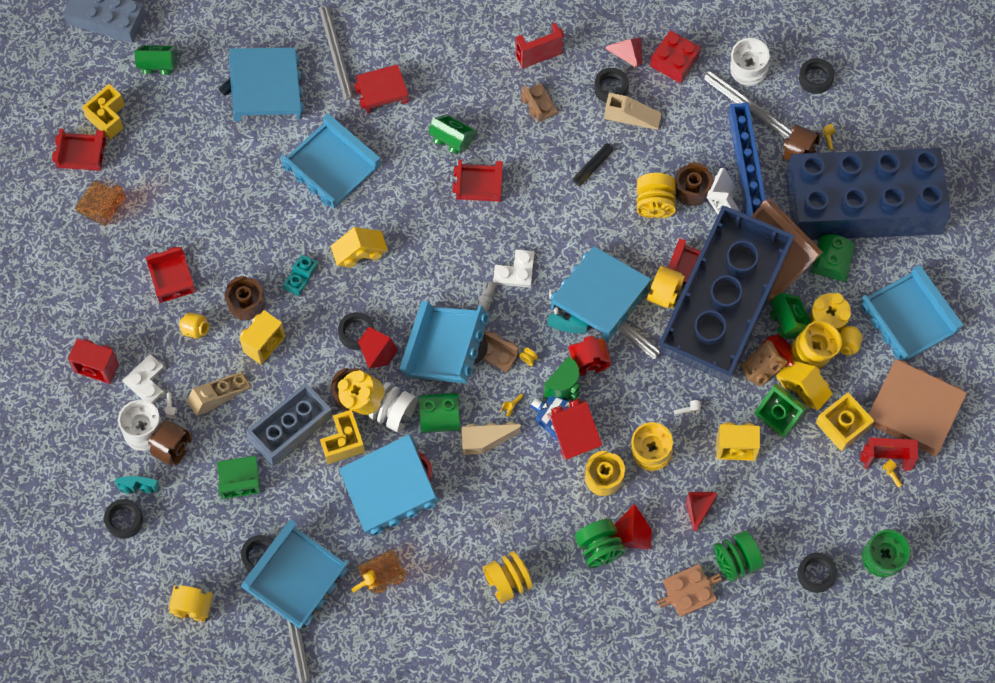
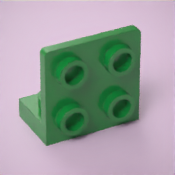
[217,456,261,500]

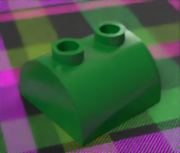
[134,45,177,75]
[429,114,478,154]
[810,235,855,282]
[770,293,812,339]
[543,356,581,401]
[754,383,808,438]
[419,393,460,433]

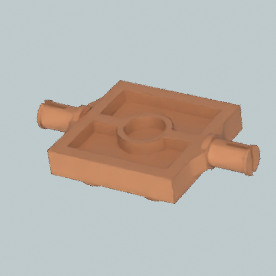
[657,564,722,617]

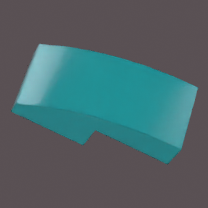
[282,254,318,296]
[547,312,589,334]
[114,476,160,494]

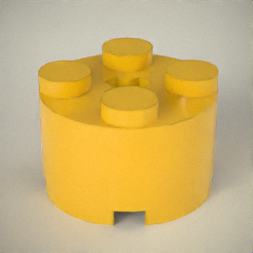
[647,265,685,309]
[810,293,851,332]
[338,370,385,415]
[584,451,625,496]
[168,585,214,622]

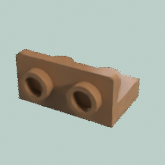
[520,83,558,123]
[482,331,519,373]
[741,340,787,387]

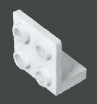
[707,168,740,214]

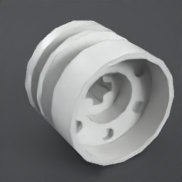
[730,38,770,86]
[369,382,418,433]
[118,400,162,451]

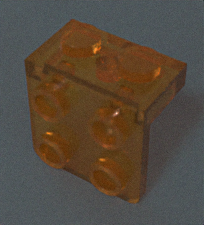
[75,181,126,227]
[356,549,408,594]

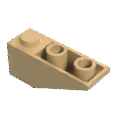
[604,93,662,130]
[187,372,251,416]
[462,422,520,455]

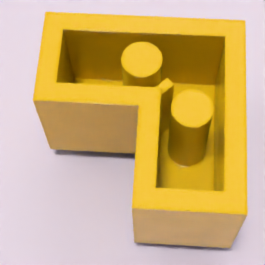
[82,84,125,140]
[331,227,388,268]
[776,361,833,410]
[320,410,365,464]

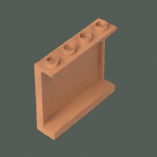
[751,198,823,301]
[869,359,967,457]

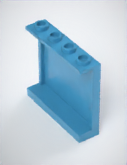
[229,48,304,121]
[281,113,381,208]
[550,246,651,342]
[860,264,963,362]
[399,301,489,383]
[339,434,441,536]
[241,519,349,629]

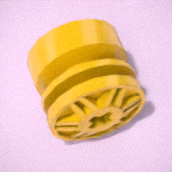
[636,173,676,218]
[791,320,842,369]
[631,422,673,471]
[483,551,533,604]

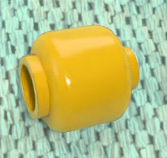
[179,312,209,339]
[839,326,863,355]

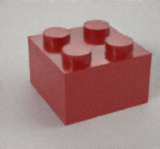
[650,30,701,84]
[68,338,119,384]

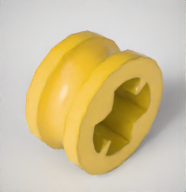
[519,348,538,366]

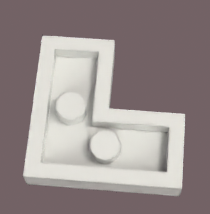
[493,250,534,288]
[122,354,164,404]

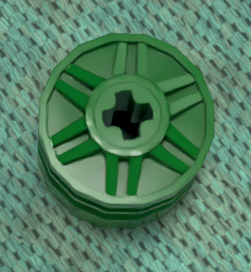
[574,519,626,568]
[861,529,910,578]
[713,530,764,583]

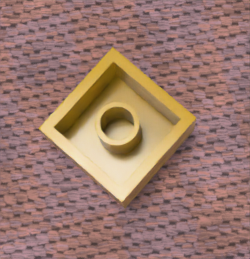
[239,310,286,365]
[816,393,874,451]
[716,422,760,461]

